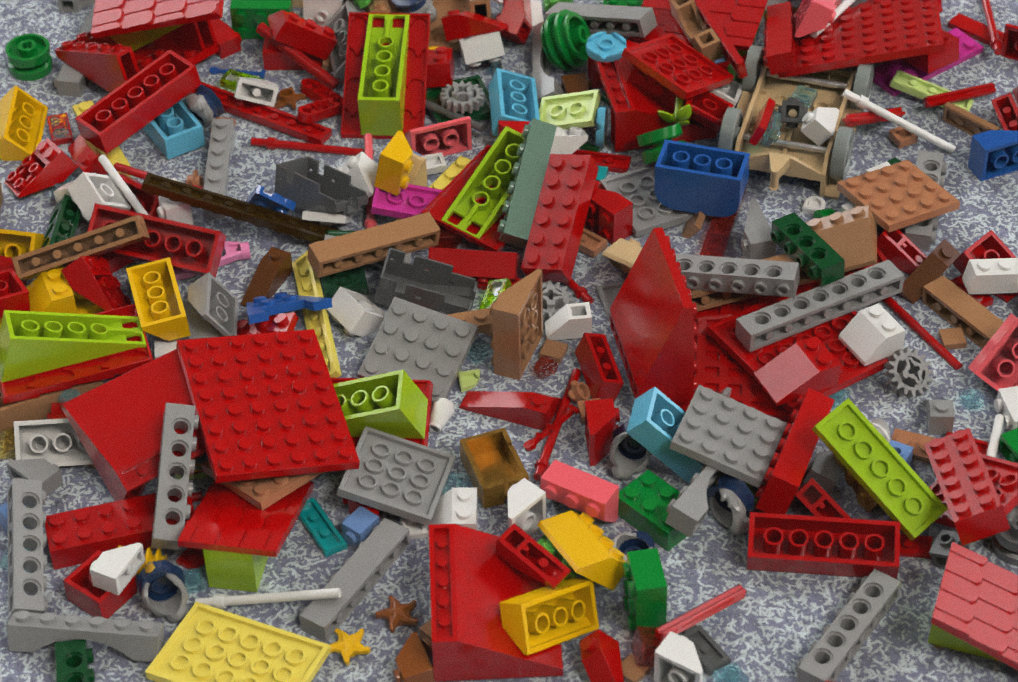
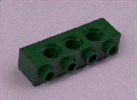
[41,194,81,248]
[770,212,845,287]
[55,639,95,682]

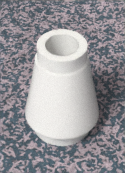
[429,398,455,433]

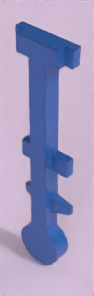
[209,67,266,79]

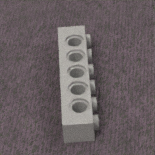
[905,150,947,251]
[675,253,800,298]
[151,403,199,551]
[7,478,48,620]
[795,569,901,682]

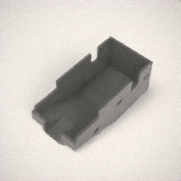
[274,156,369,215]
[374,247,478,315]

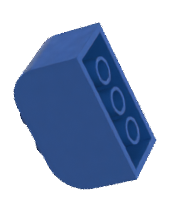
[654,139,750,217]

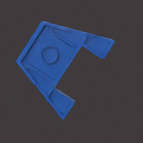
[246,292,333,324]

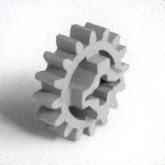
[440,81,485,114]
[542,280,574,321]
[884,347,934,398]

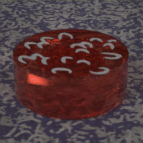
[534,356,558,379]

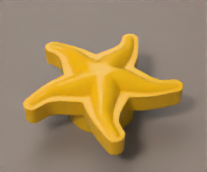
[330,628,371,665]

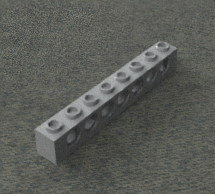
[735,259,904,352]

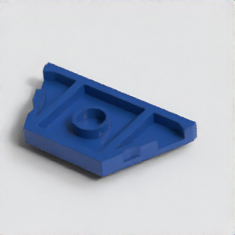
[245,185,296,215]

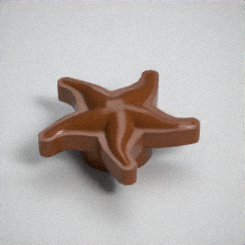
[273,87,306,110]
[375,596,418,633]

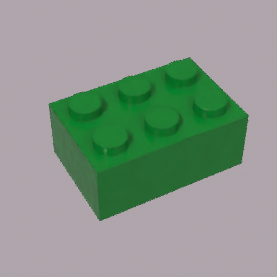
[230,0,293,40]
[618,470,687,552]
[622,548,667,639]

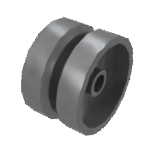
[991,505,1018,566]

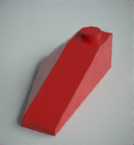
[459,391,562,431]

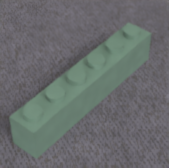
[497,118,557,248]

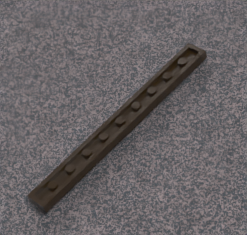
[141,172,337,242]

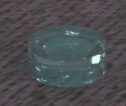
[960,389,985,411]

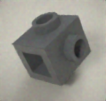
[777,97,808,128]
[929,529,969,569]

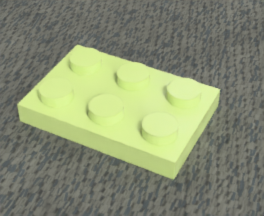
[539,89,601,129]

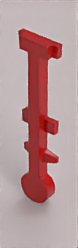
[523,404,580,451]

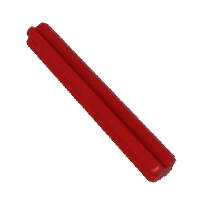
[923,82,996,108]

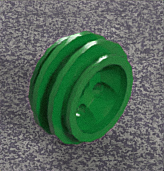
[540,9,591,72]

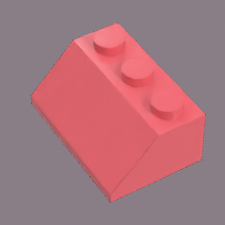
[794,0,836,38]
[404,116,472,156]
[968,313,1018,391]
[540,460,619,522]

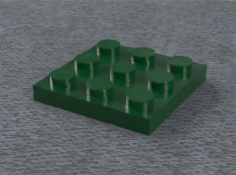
[426,74,491,124]

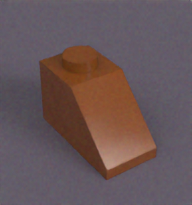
[393,632,434,682]

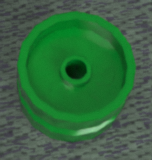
[5,34,53,81]
[636,123,686,165]

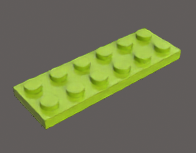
[812,398,948,541]

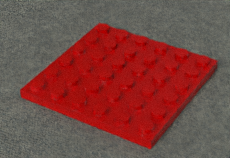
[708,280,889,413]

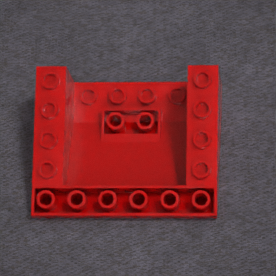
[55,20,220,93]
[588,40,717,152]
[610,227,697,404]
[61,349,207,501]
[429,524,563,682]

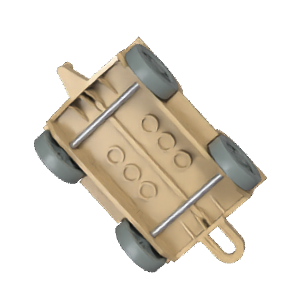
[718,45,874,199]

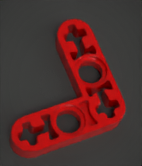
[297,78,343,124]

